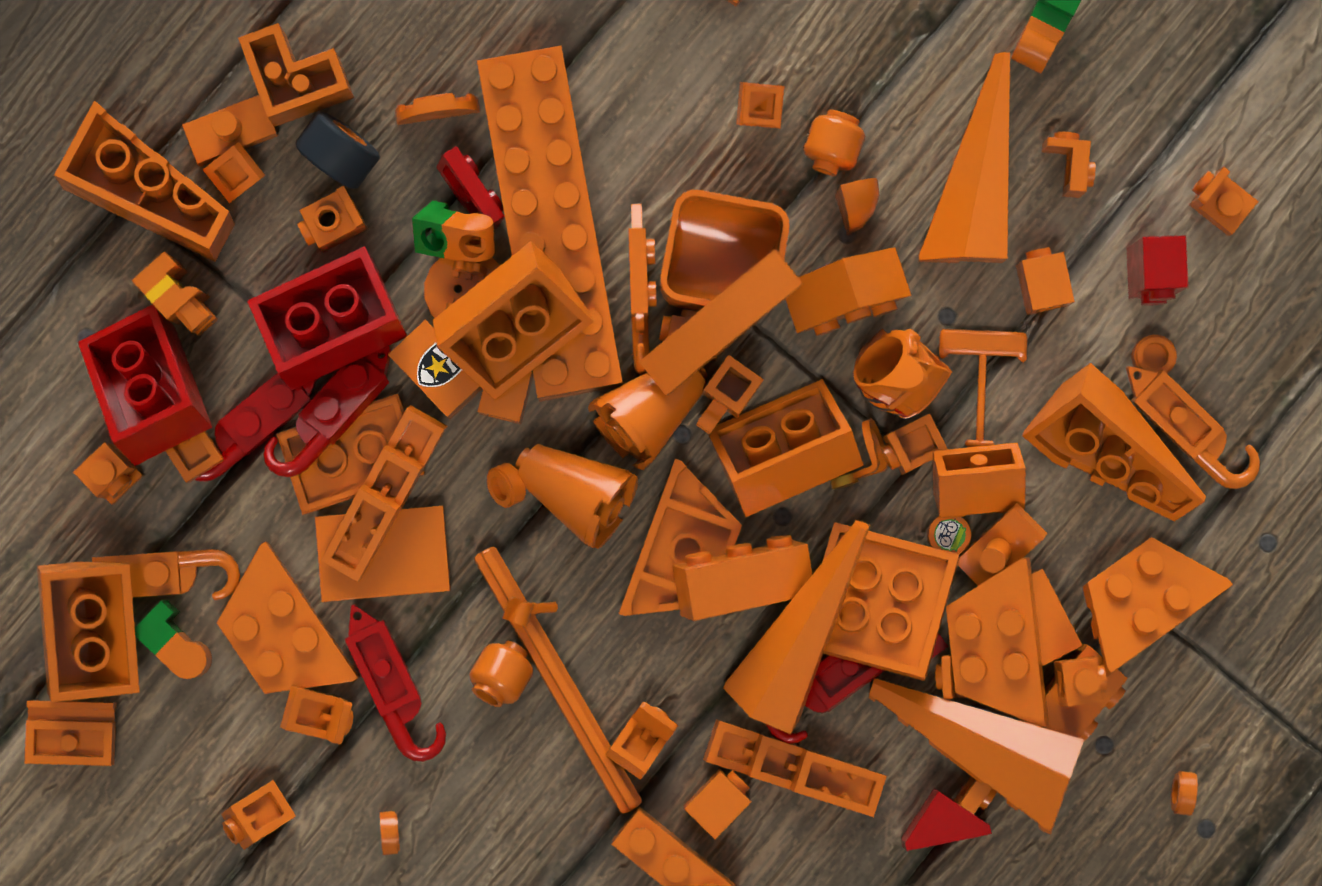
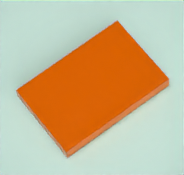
[276,394,426,515]
[315,506,451,602]

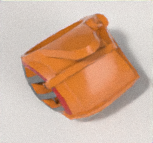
[853,329,952,419]

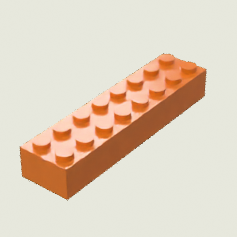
[477,46,623,402]

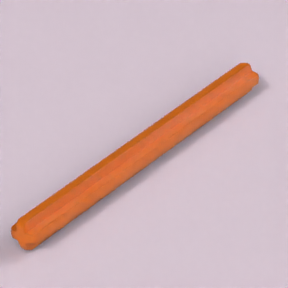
[474,546,642,814]

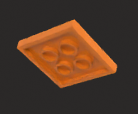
[823,522,959,681]

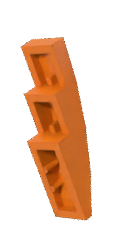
[639,249,803,396]
[321,405,448,582]
[703,719,887,817]

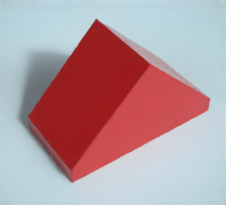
[901,788,992,851]

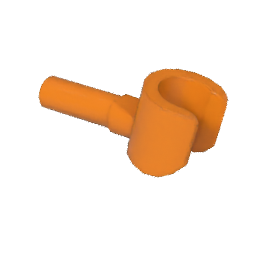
[502,597,558,627]

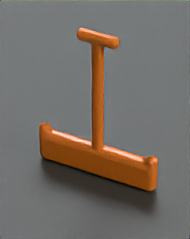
[939,329,1027,447]

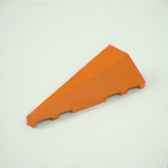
[918,52,1010,263]
[723,520,870,734]
[869,679,1084,834]

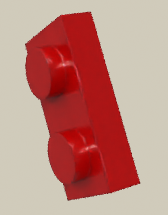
[436,146,505,230]

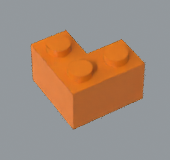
[238,23,354,127]
[785,247,912,336]

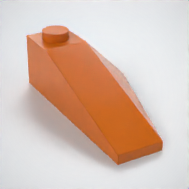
[1022,363,1206,522]

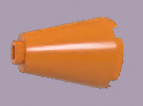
[588,367,707,470]
[515,444,638,549]

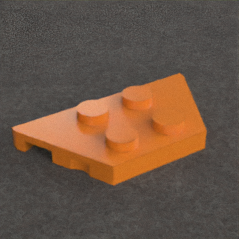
[619,459,742,616]
[1083,537,1233,677]
[217,541,360,694]
[946,557,1049,727]

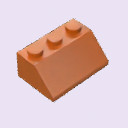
[433,241,594,399]
[708,379,864,517]
[37,561,140,702]

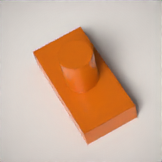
[182,95,279,166]
[958,503,1047,586]

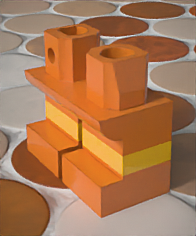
[131,252,218,336]

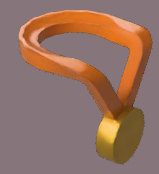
[830,418,888,490]

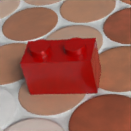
[1126,235,1188,305]

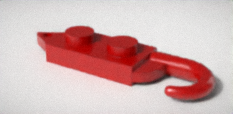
[263,346,392,477]
[195,373,317,482]
[344,605,446,762]
[766,655,885,744]

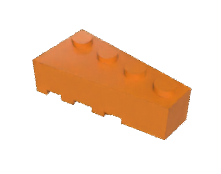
[54,101,235,262]

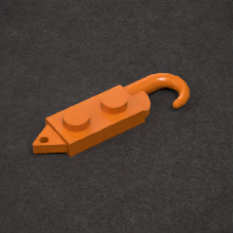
[629,204,657,375]
[1126,366,1260,489]
[92,549,240,600]

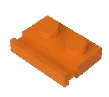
[24,700,117,766]

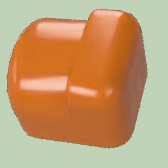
[660,190,790,313]

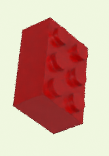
[247,246,407,391]
[78,304,212,466]

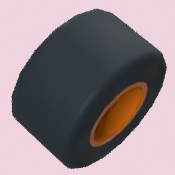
[295,112,380,189]

